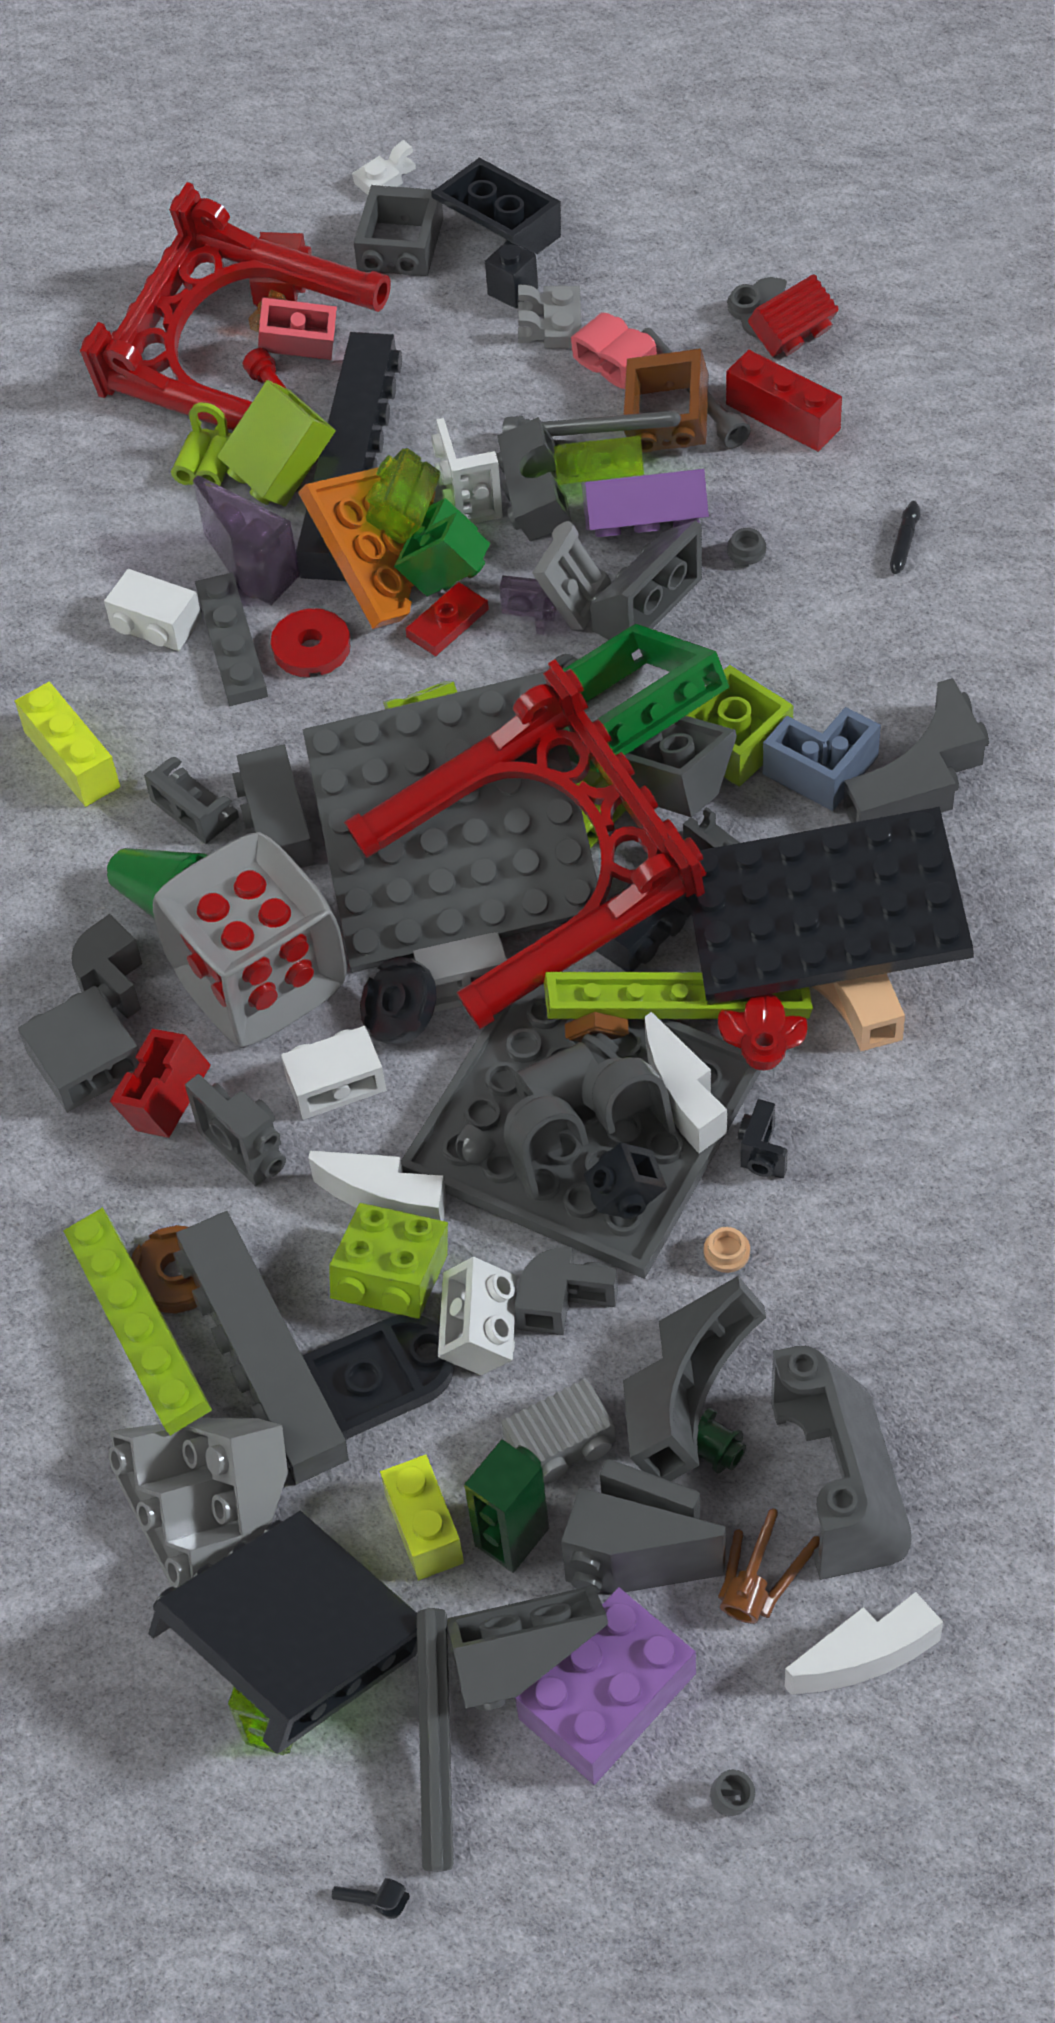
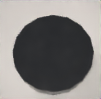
[360,957,437,1046]

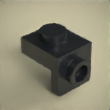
[738,1099,788,1178]

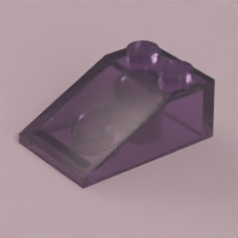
[193,475,300,606]

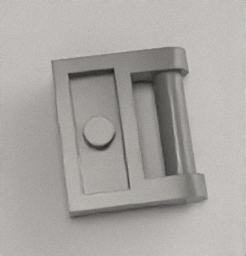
[532,521,611,630]

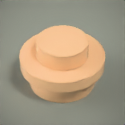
[704,1227,750,1273]

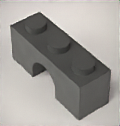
[496,417,572,542]

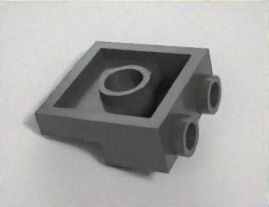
[185,1074,286,1187]

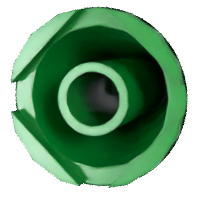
[107,848,208,919]

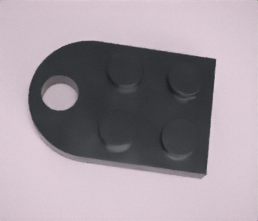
[302,1315,455,1440]

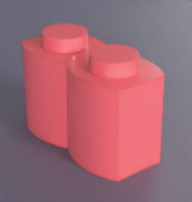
[571,312,657,389]

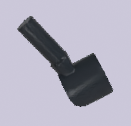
[332,1878,410,1919]

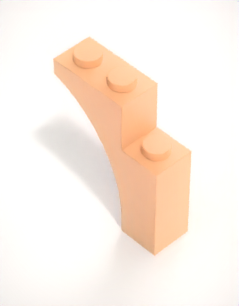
[812,973,905,1051]

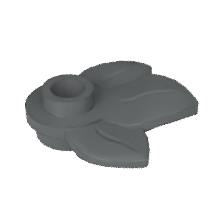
[727,277,787,339]

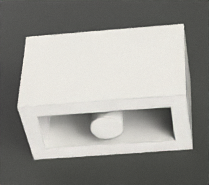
[104,569,202,651]
[281,1026,387,1120]

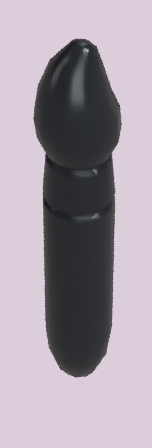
[890,500,920,575]

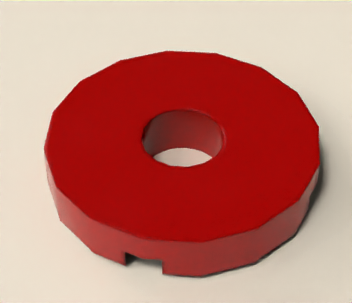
[270,608,350,677]

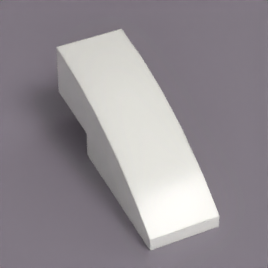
[645,1012,727,1154]
[308,1151,447,1221]
[784,1592,943,1695]

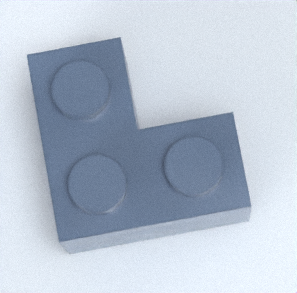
[763,707,881,811]

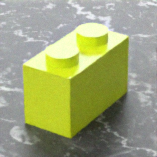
[380,1454,464,1581]

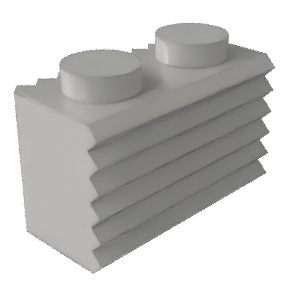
[501,1379,616,1483]

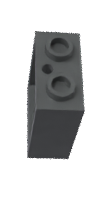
[354,185,444,276]

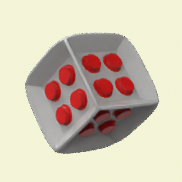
[153,832,347,1047]

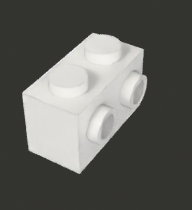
[438,1257,517,1376]

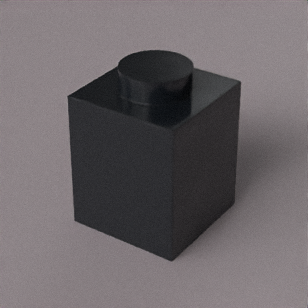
[485,240,538,309]

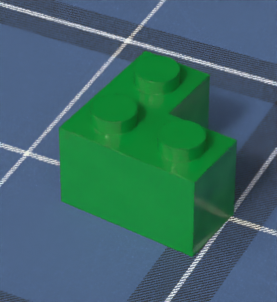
[394,498,490,597]

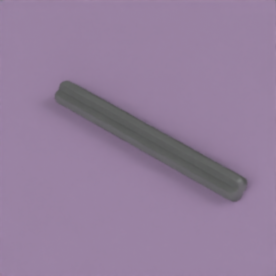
[416,1608,454,1872]

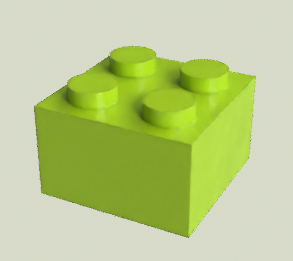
[686,664,794,787]

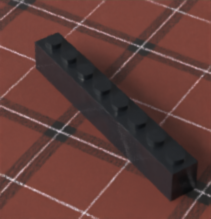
[296,332,402,582]

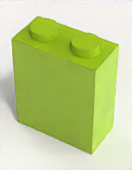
[217,380,336,507]

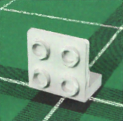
[431,418,503,524]

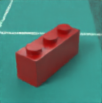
[726,349,842,452]

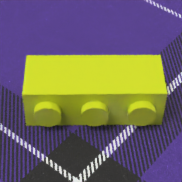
[14,681,120,807]

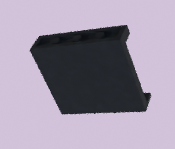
[148,1510,417,1754]

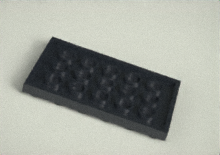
[689,807,974,1005]

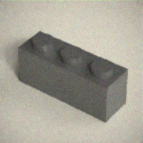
[232,744,315,868]

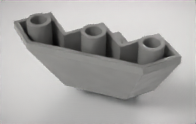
[109,1418,288,1588]

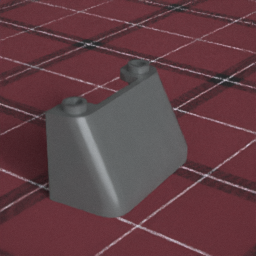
[771,1346,912,1580]

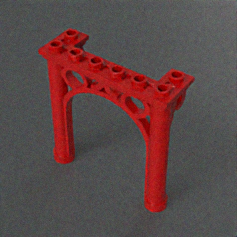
[80,182,391,431]
[344,659,706,1029]

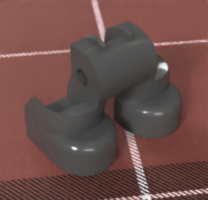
[504,1042,676,1199]

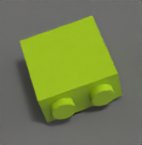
[329,1202,448,1319]

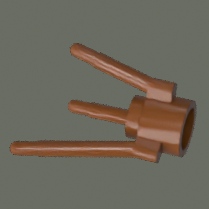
[718,1508,820,1624]

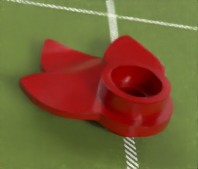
[718,994,808,1071]

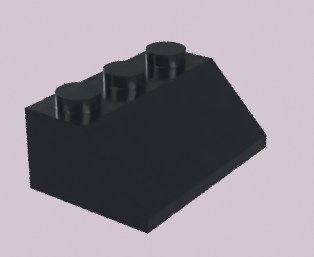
[431,157,561,254]

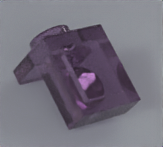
[499,575,557,635]

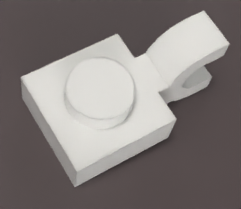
[352,140,416,195]

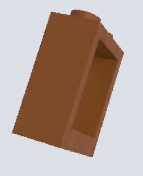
[624,348,709,454]

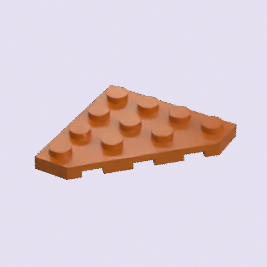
[298,458,436,629]

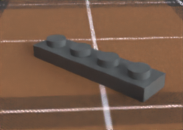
[195,572,268,707]

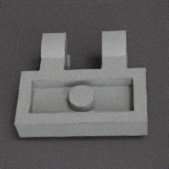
[518,285,581,348]

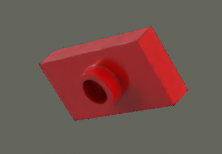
[405,582,489,657]

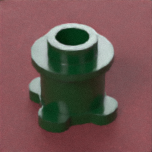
[697,1408,746,1474]

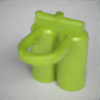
[171,403,232,490]

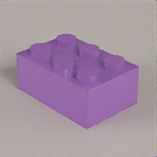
[581,469,709,537]
[515,1587,696,1785]

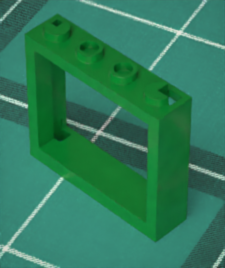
[563,623,729,773]

